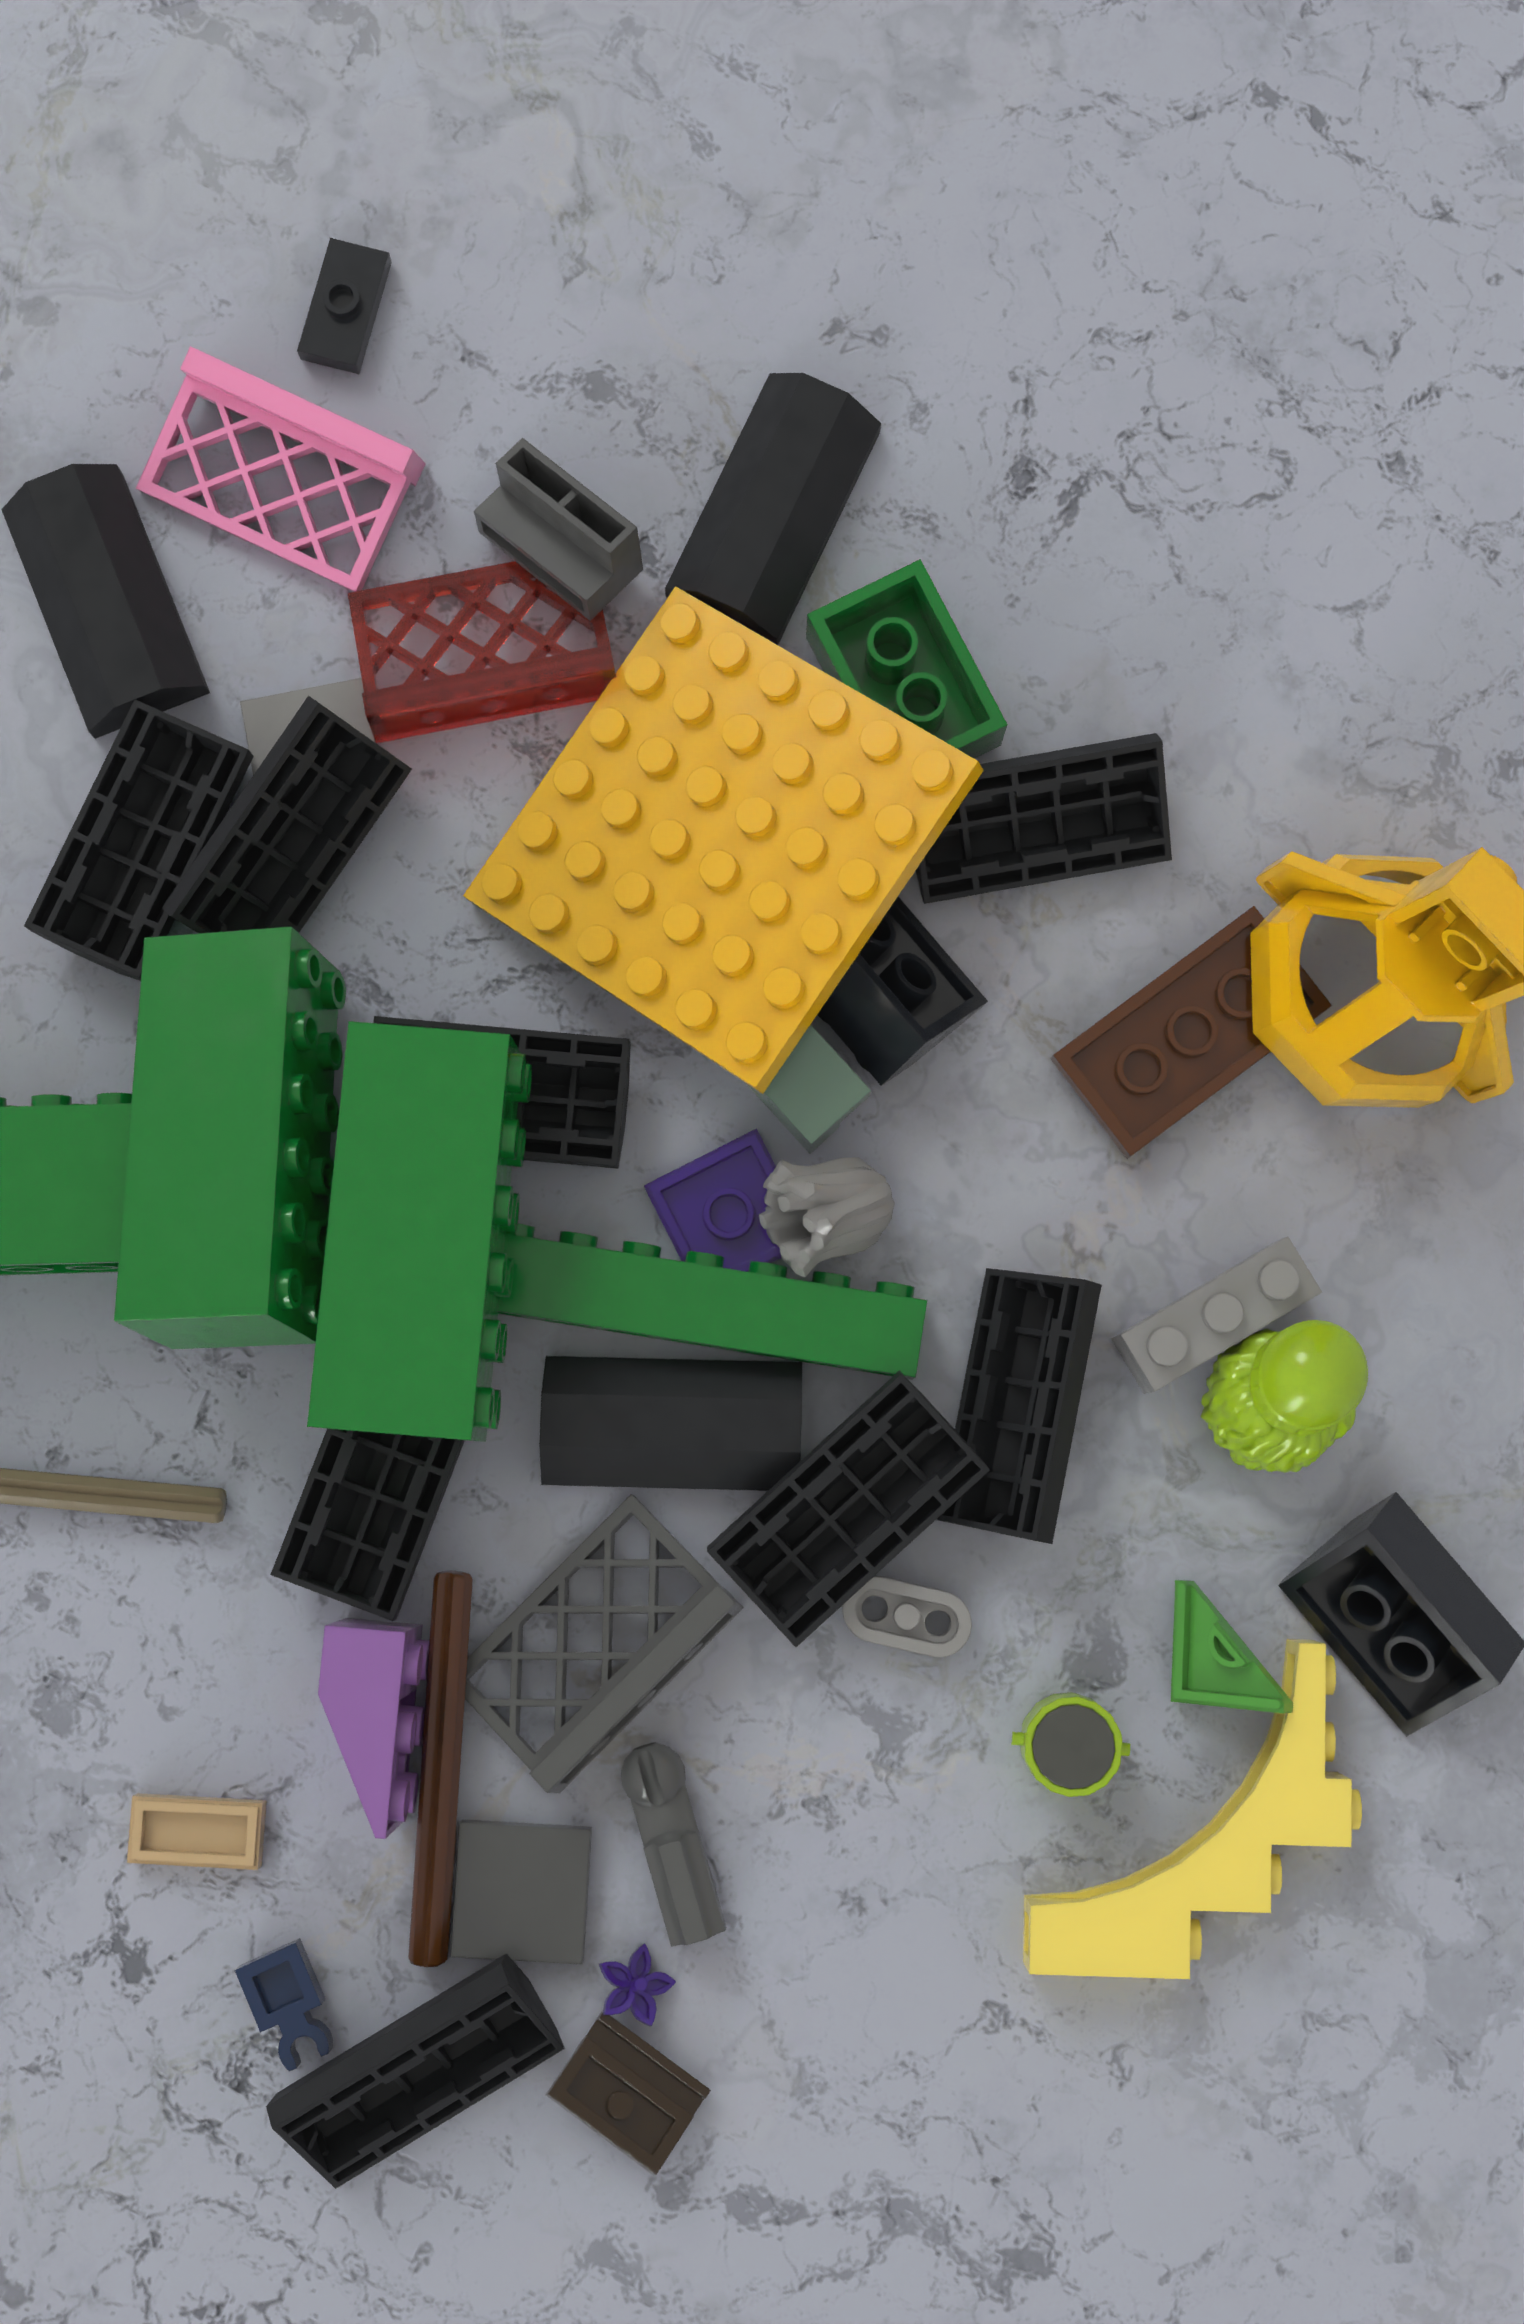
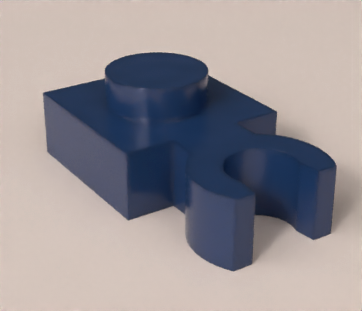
[235,1938,333,2071]

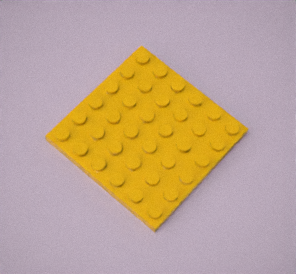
[463,586,984,1094]

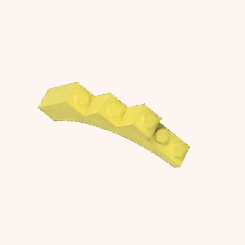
[1023,1639,1362,1979]

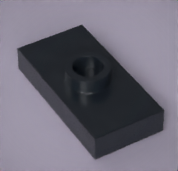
[297,238,392,374]

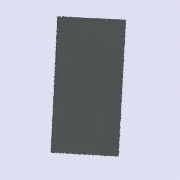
[474,438,643,621]

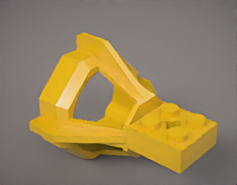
[1250,847,1524,1108]

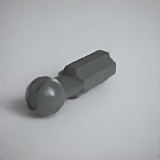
[621,1742,727,1947]

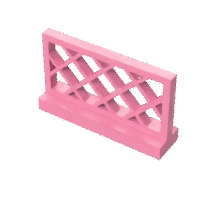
[136,346,426,595]

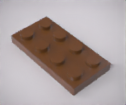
[1051,906,1332,1159]

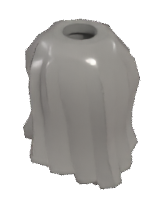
[759,1157,895,1277]

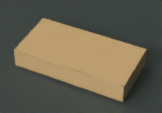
[127,1793,267,1870]

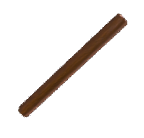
[408,1571,473,1967]

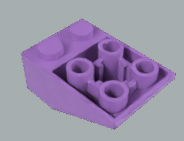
[318,1618,429,1839]

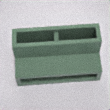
[747,1024,871,1154]

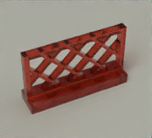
[348,561,616,743]

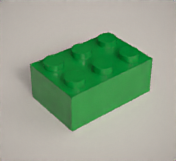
[806,559,1008,759]

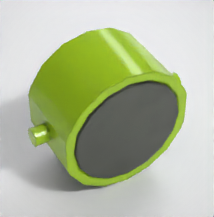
[1011,1692,1130,1797]

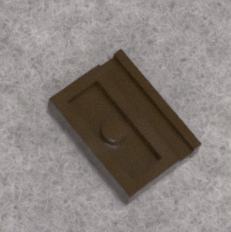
[545,2011,711,2175]

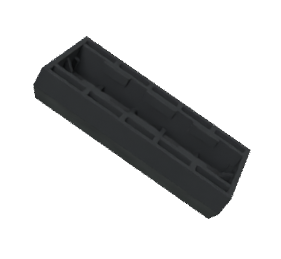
[665,373,881,645]
[1,464,210,739]
[162,696,412,933]
[24,700,254,981]
[916,733,1172,904]
[373,1016,631,1169]
[937,1268,1102,1544]
[539,1356,802,1491]
[707,1370,990,1647]
[270,1429,465,1621]
[266,1953,565,2189]

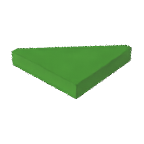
[1171,1580,1293,1714]

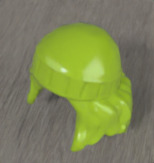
[1201,1320,1368,1473]

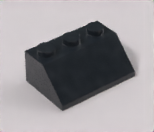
[817,896,988,1086]
[1278,1492,1524,1737]

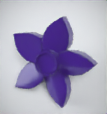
[599,1943,676,2027]

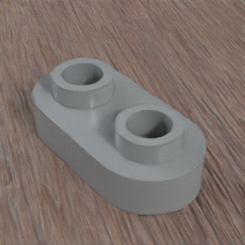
[842,1576,972,1657]

